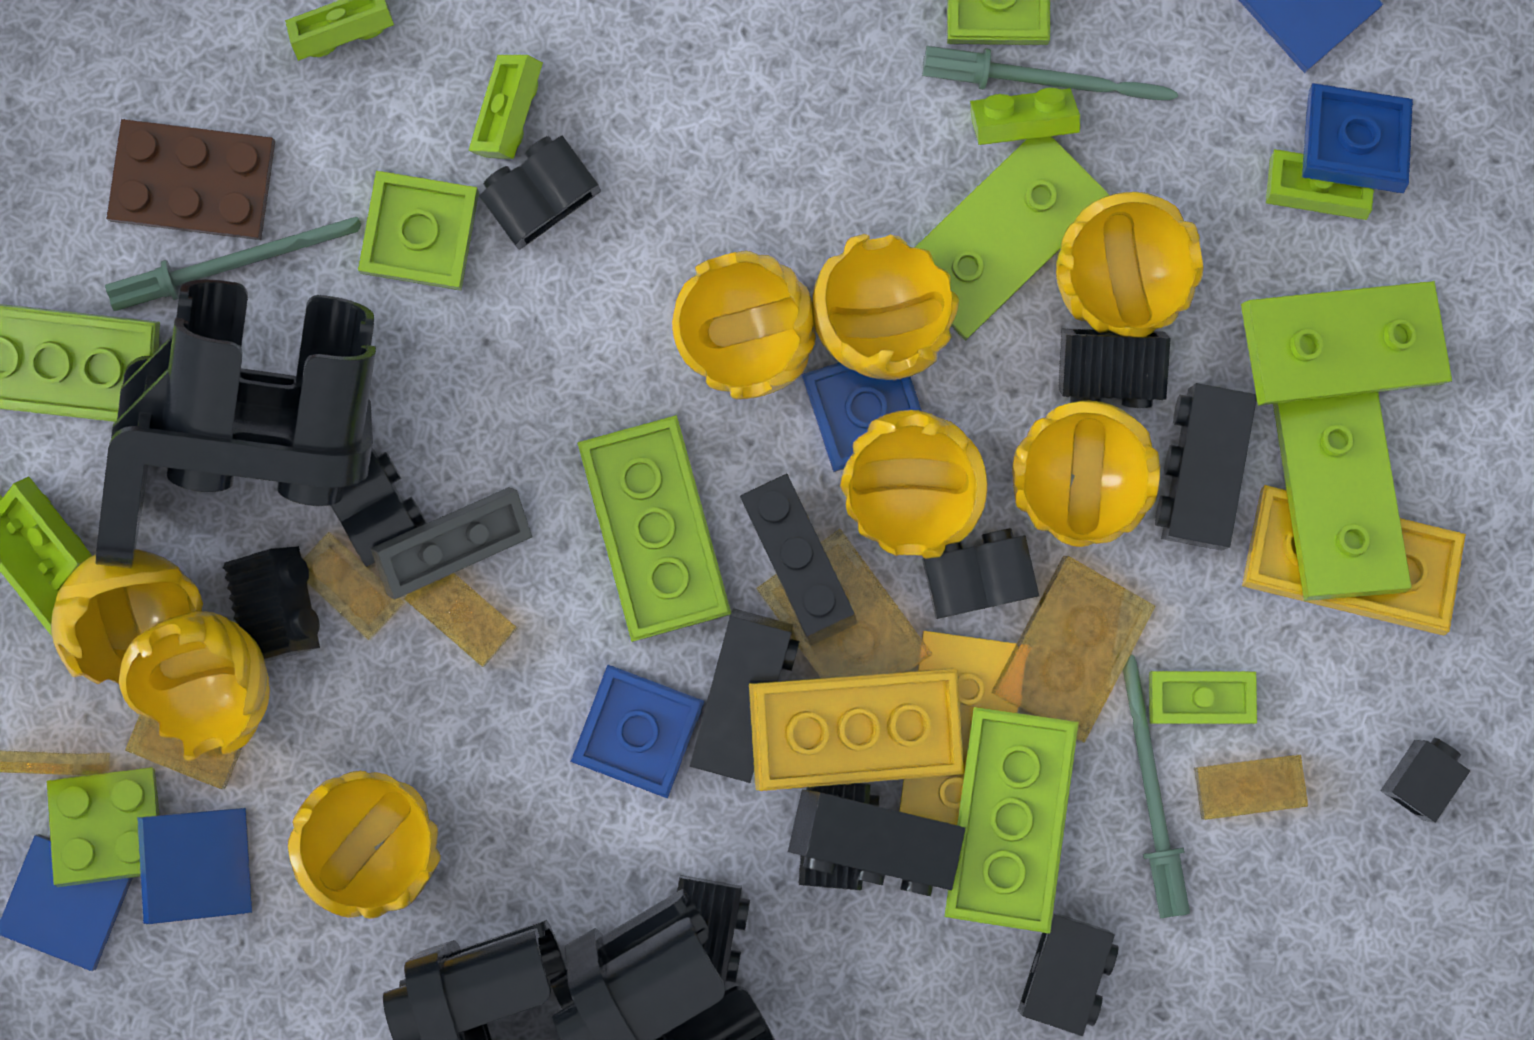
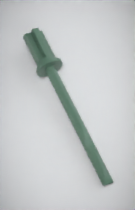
[922,45,1178,101]
[105,217,361,311]
[1122,654,1190,918]

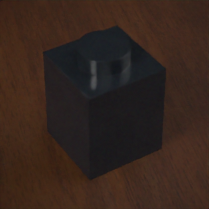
[1380,737,1471,823]

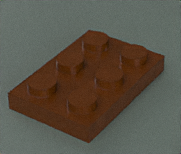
[106,119,276,240]

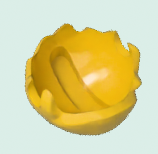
[1056,191,1204,337]
[812,234,959,380]
[672,250,816,400]
[1012,400,1160,547]
[840,410,988,559]
[51,549,203,684]
[119,611,270,761]
[288,770,441,919]

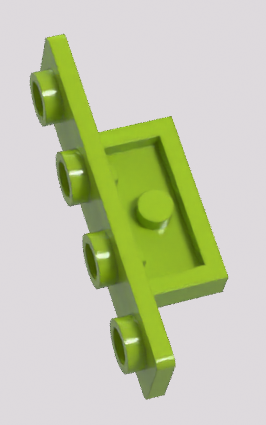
[0,476,92,636]

